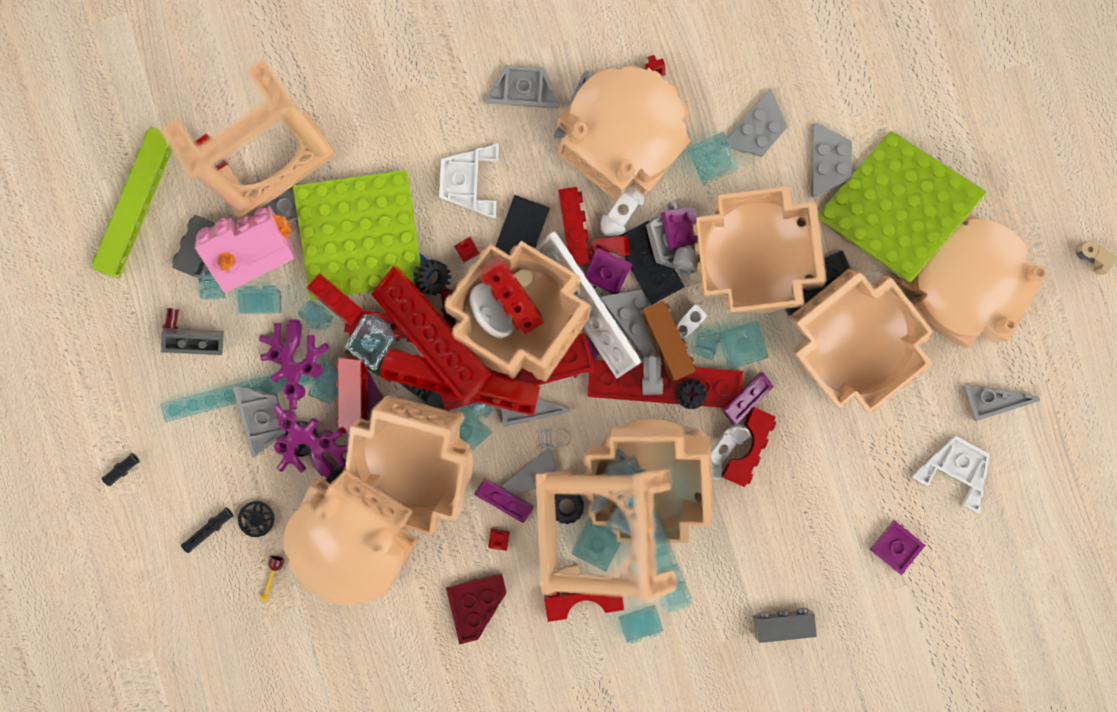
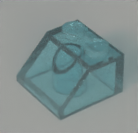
[345,314,395,371]

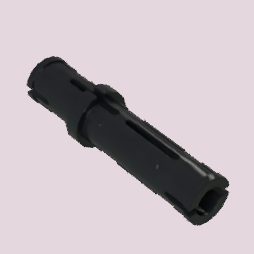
[181,507,234,553]

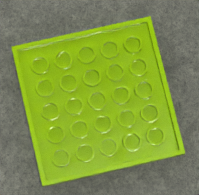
[818,131,987,284]
[293,170,421,300]

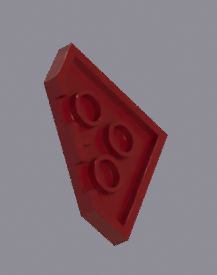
[446,573,507,644]

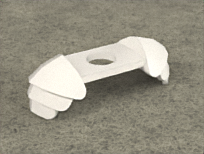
[600,185,645,238]
[711,424,751,480]

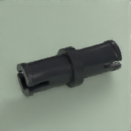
[102,453,140,486]

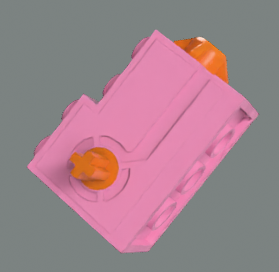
[195,206,294,293]

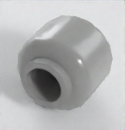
[673,245,700,276]

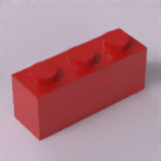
[306,273,367,330]

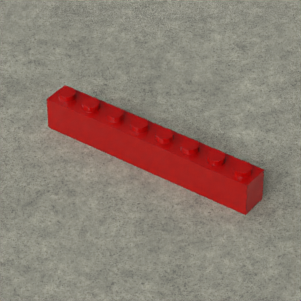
[381,349,541,416]

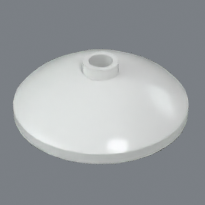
[470,283,514,338]

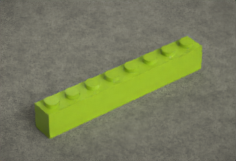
[91,126,173,279]

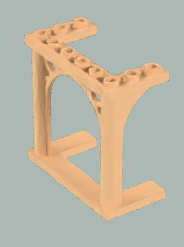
[160,58,337,219]
[536,469,677,602]

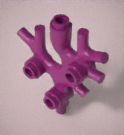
[259,319,330,410]
[272,404,349,478]

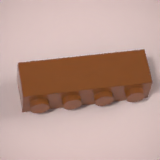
[639,300,696,382]

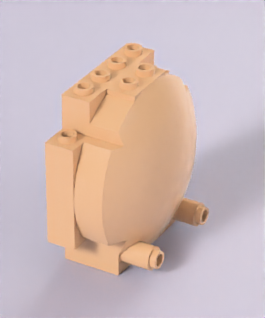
[556,63,691,202]
[693,186,826,315]
[896,214,1047,347]
[445,241,590,381]
[788,268,934,413]
[346,395,473,536]
[584,419,713,543]
[284,470,419,606]

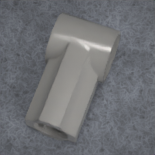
[642,357,663,395]

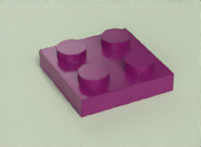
[660,206,699,250]
[585,248,632,294]
[870,520,926,575]

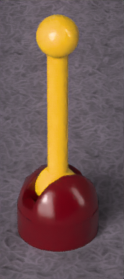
[261,555,285,602]

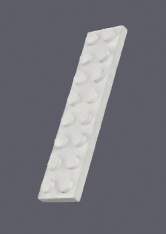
[535,232,641,378]

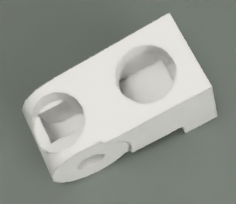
[677,304,708,339]

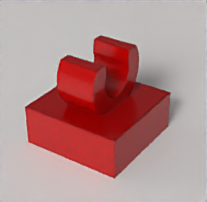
[645,55,666,77]
[454,237,480,263]
[488,528,510,551]

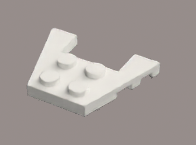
[439,143,499,219]
[911,436,990,514]

